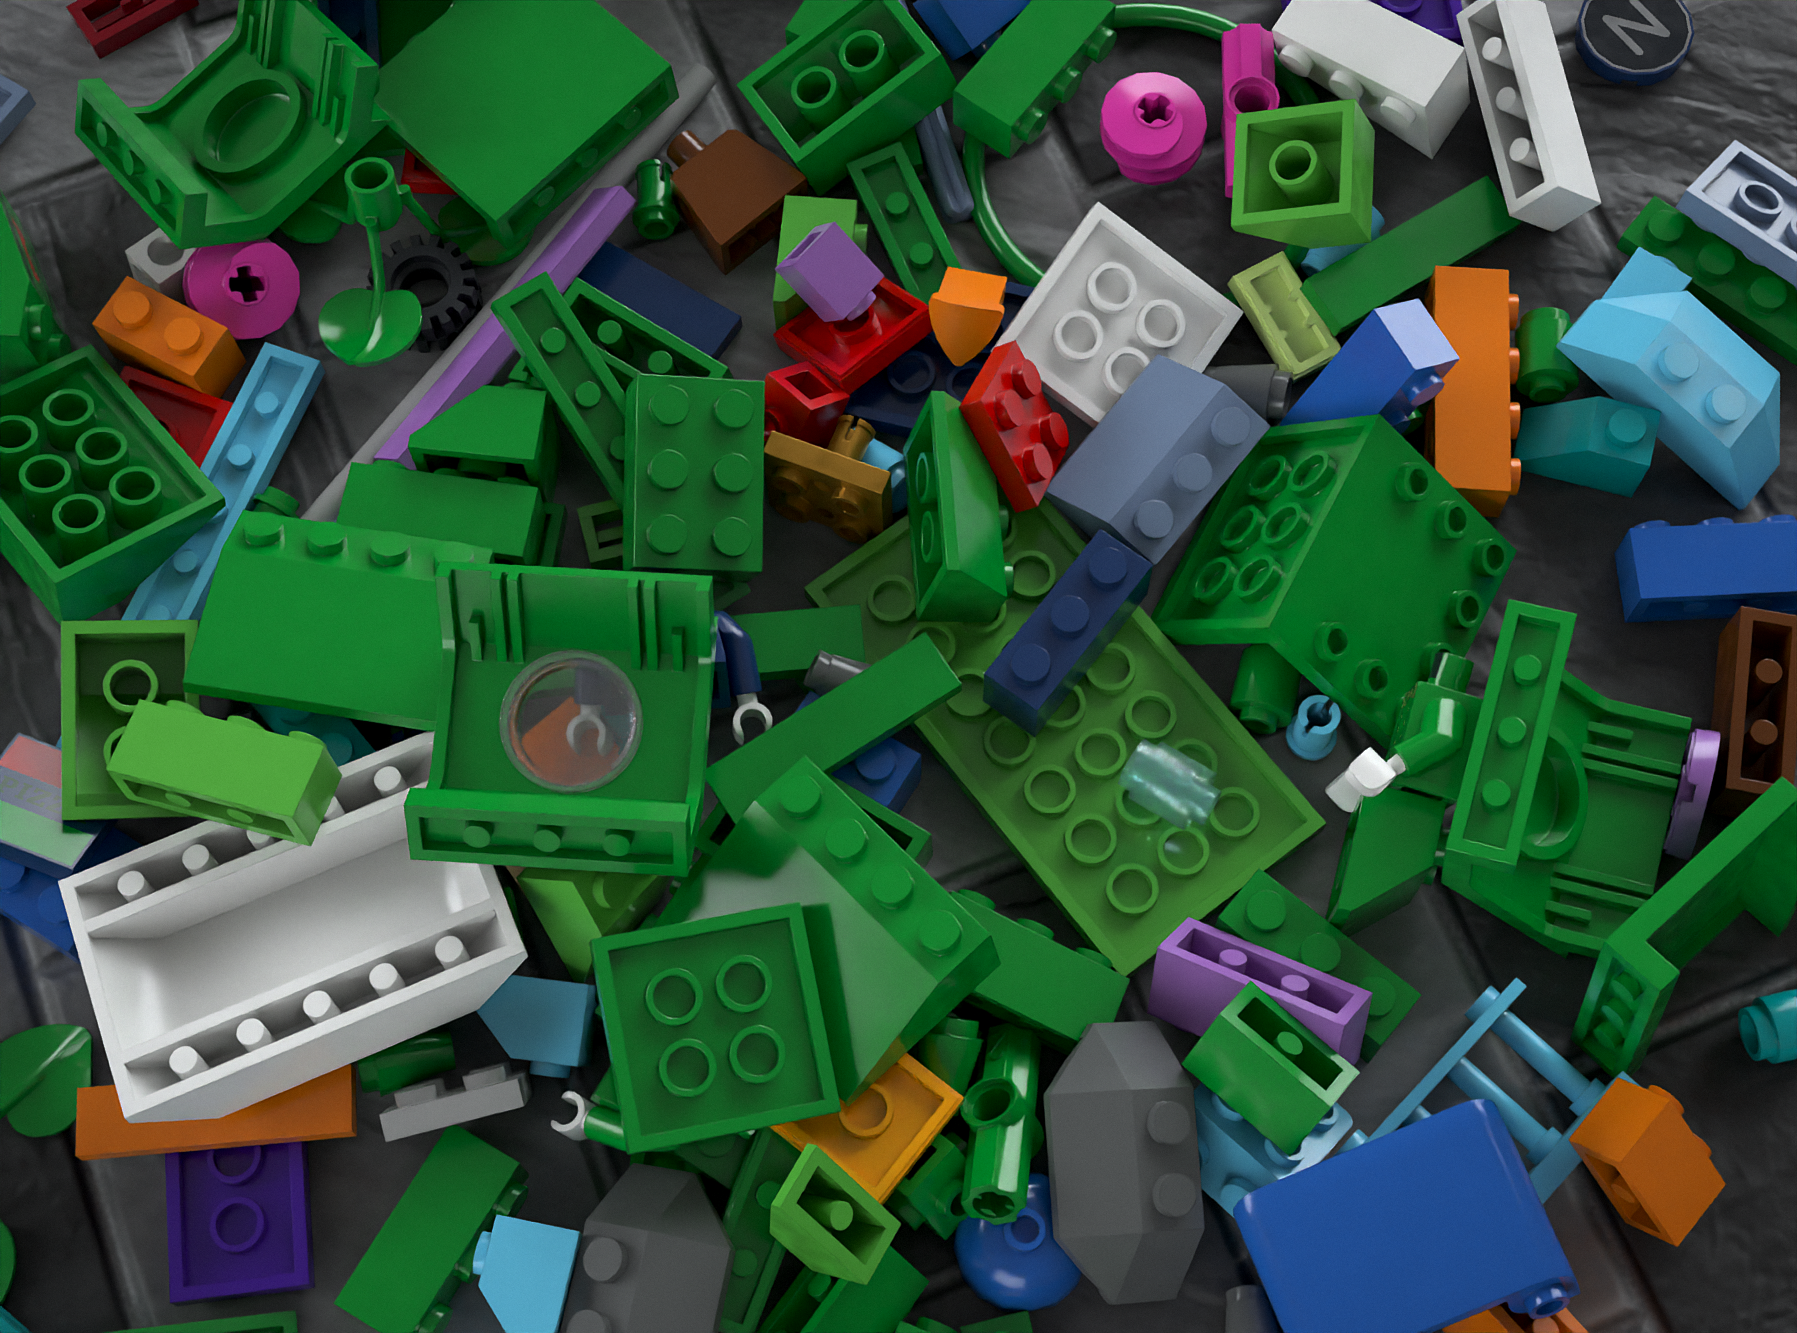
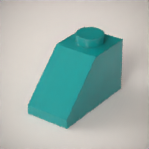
[1512,396,1661,498]

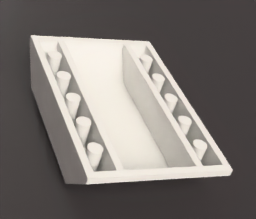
[58,731,528,1123]

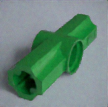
[960,1023,1045,1225]

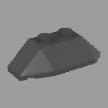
[1043,1021,1205,1305]
[559,1163,736,1333]

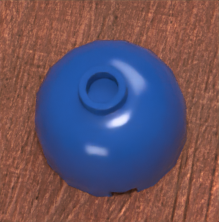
[954,1172,1083,1313]

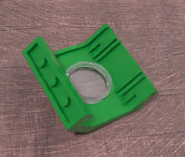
[403,561,718,877]

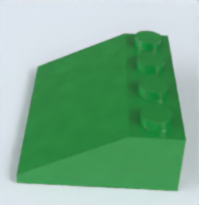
[0,344,226,625]
[183,510,495,732]
[668,755,1001,1107]

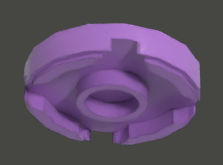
[1663,728,1720,861]

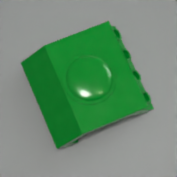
[75,0,392,250]
[1441,599,1692,959]

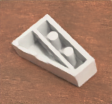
[1272,0,1470,159]

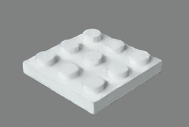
[990,202,1244,428]

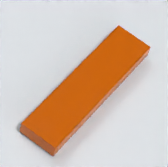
[75,1064,357,1161]

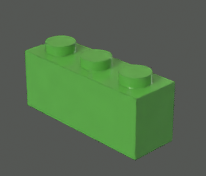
[106,699,342,846]

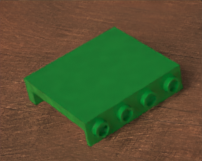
[374,0,679,251]
[1570,776,1797,1079]

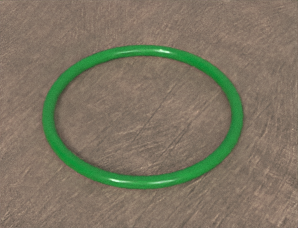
[962,3,1321,310]

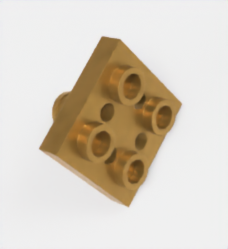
[764,415,893,544]

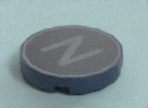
[1574,0,1694,86]

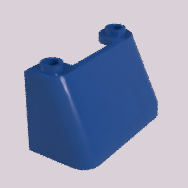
[1233,1099,1581,1333]

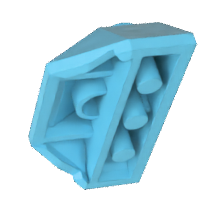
[1555,291,1780,511]

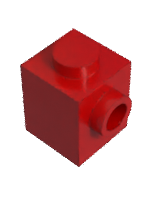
[764,361,850,449]

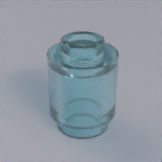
[1118,739,1222,830]

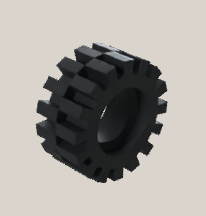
[366,234,483,353]

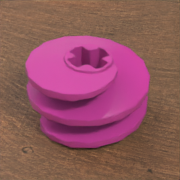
[1099,72,1207,186]
[182,238,300,340]

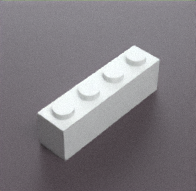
[1456,0,1601,232]

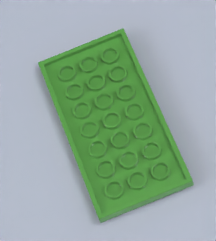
[804,483,1326,979]

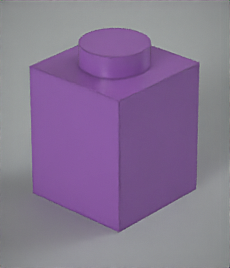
[775,222,884,322]

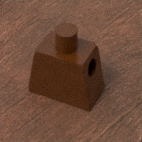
[667,129,808,276]

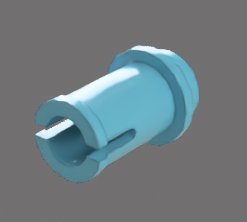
[1285,695,1341,761]

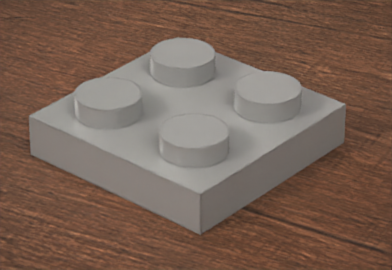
[379,1061,534,1142]

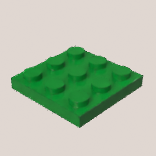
[589,901,841,1155]

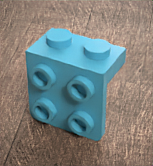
[1194,1083,1353,1217]

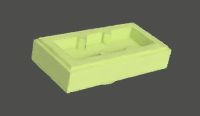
[1227,251,1341,384]

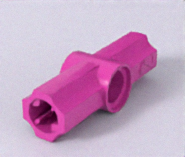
[1220,23,1280,198]

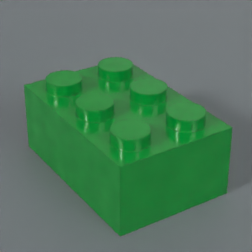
[622,373,765,583]

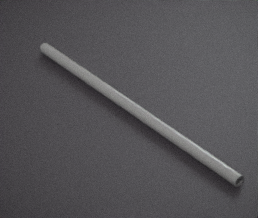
[300,63,716,522]

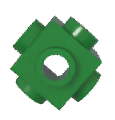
[885,1131,968,1241]

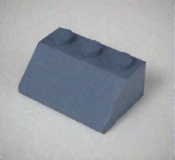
[1044,354,1271,567]

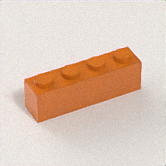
[1424,266,1521,517]

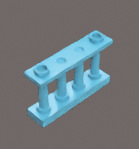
[1333,977,1641,1205]

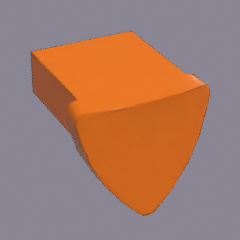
[929,267,1007,366]

